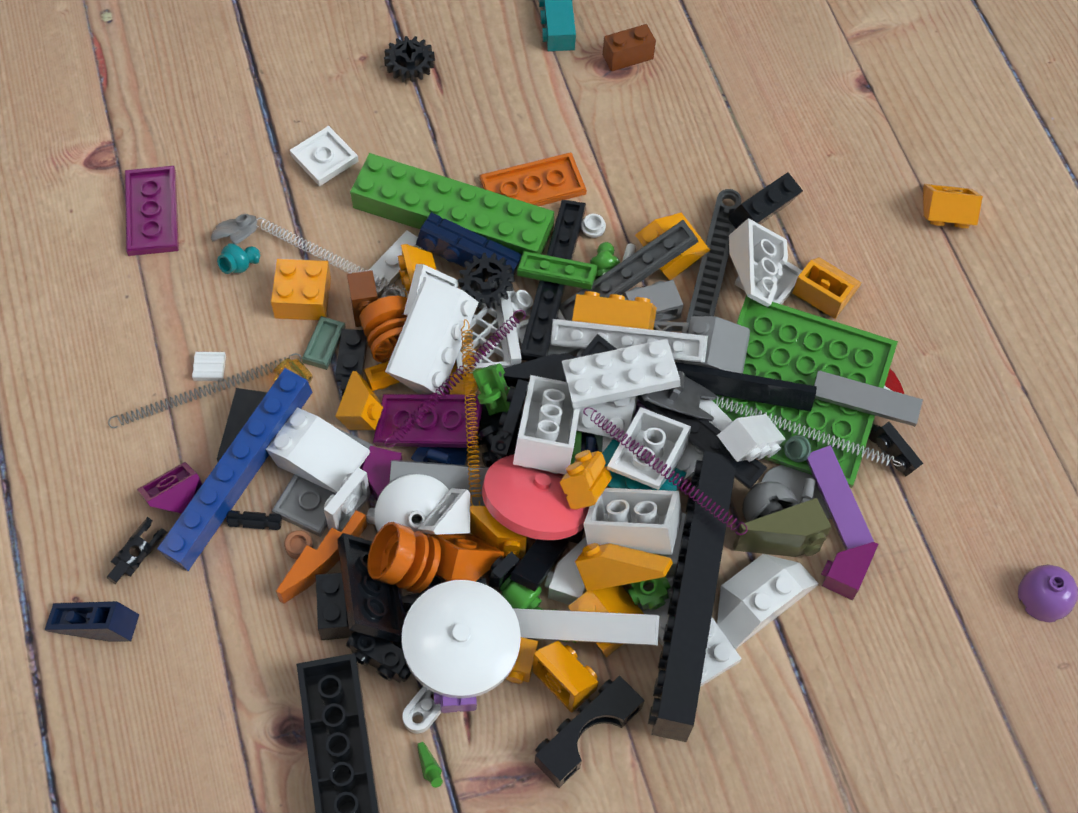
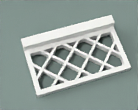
[456,291,522,374]

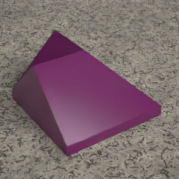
[137,462,202,514]

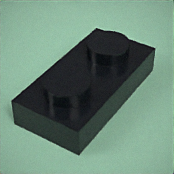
[488,552,520,592]

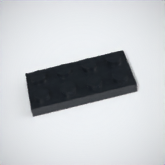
[337,533,403,643]

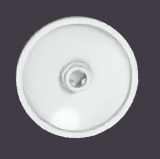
[402,580,521,698]

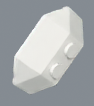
[717,554,819,649]

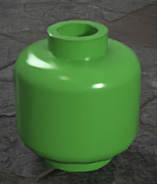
[500,575,542,609]

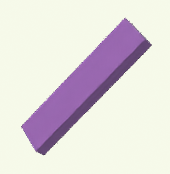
[806,445,874,550]

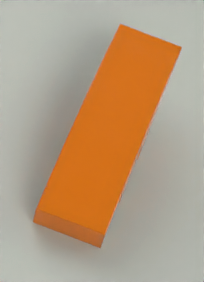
[276,510,367,604]

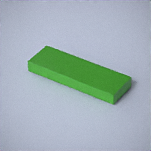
[517,251,597,290]

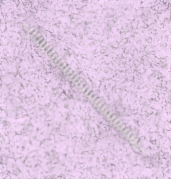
[256,218,408,298]
[716,396,902,466]

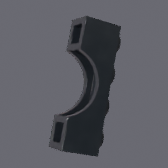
[534,675,645,788]

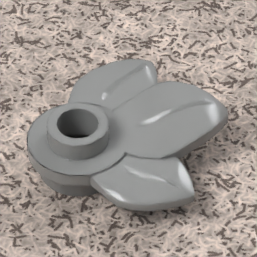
[211,214,257,245]

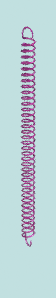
[385,310,526,447]
[583,407,747,535]

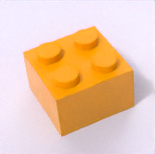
[271,259,331,320]

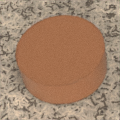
[284,530,313,560]

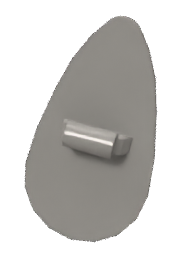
[761,465,832,519]

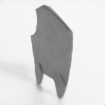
[641,371,717,421]

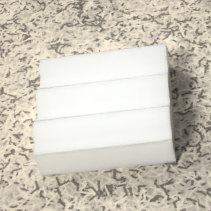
[192,352,226,381]

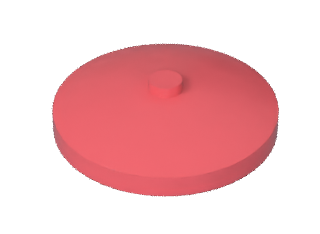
[482,454,590,540]

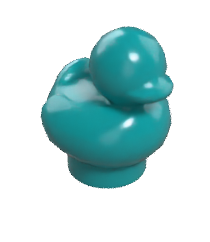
[217,243,261,274]

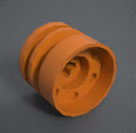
[359,295,407,363]
[367,522,441,593]

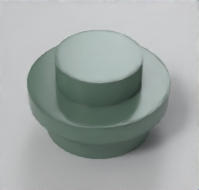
[784,435,811,462]

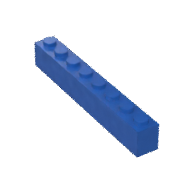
[157,368,313,571]

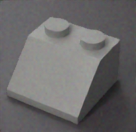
[682,316,750,373]

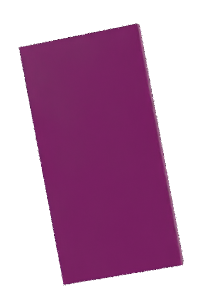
[125,166,179,256]
[373,394,483,448]

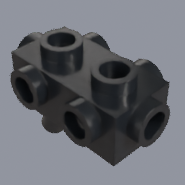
[346,632,411,683]

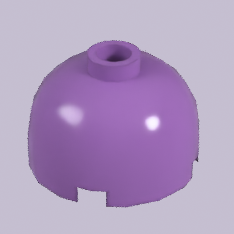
[1018,564,1078,623]

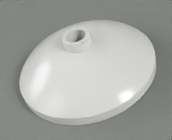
[374,474,450,535]

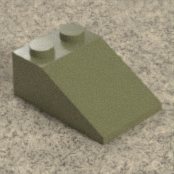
[733,498,832,557]

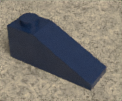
[45,601,140,642]

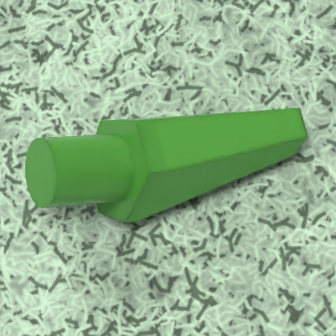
[417,742,443,788]

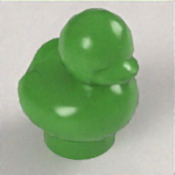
[590,242,620,279]

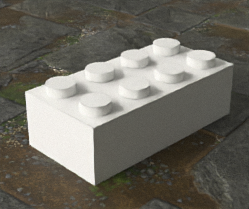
[513,375,580,474]

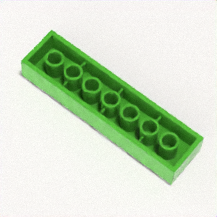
[350,153,554,254]

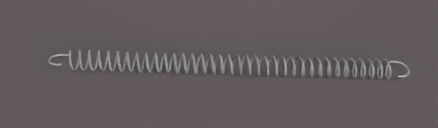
[108,353,302,428]

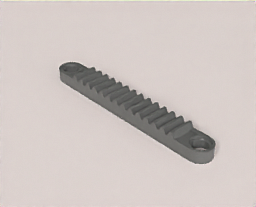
[686,189,742,326]

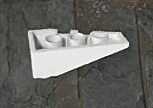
[729,218,788,307]

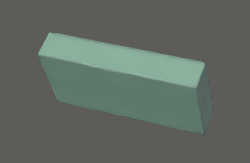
[302,316,346,370]

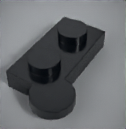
[868,421,924,476]

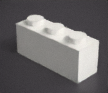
[717,414,786,462]

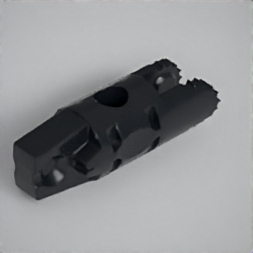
[107,517,167,584]

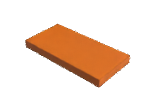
[479,152,587,206]

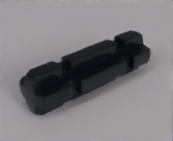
[227,510,282,530]

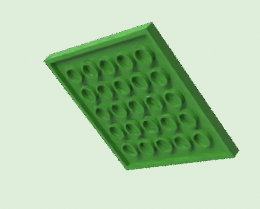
[712,295,898,488]

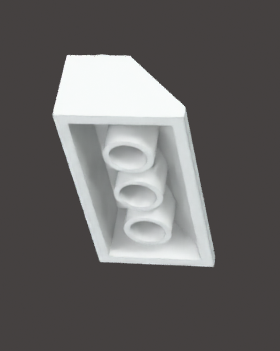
[385,276,479,394]

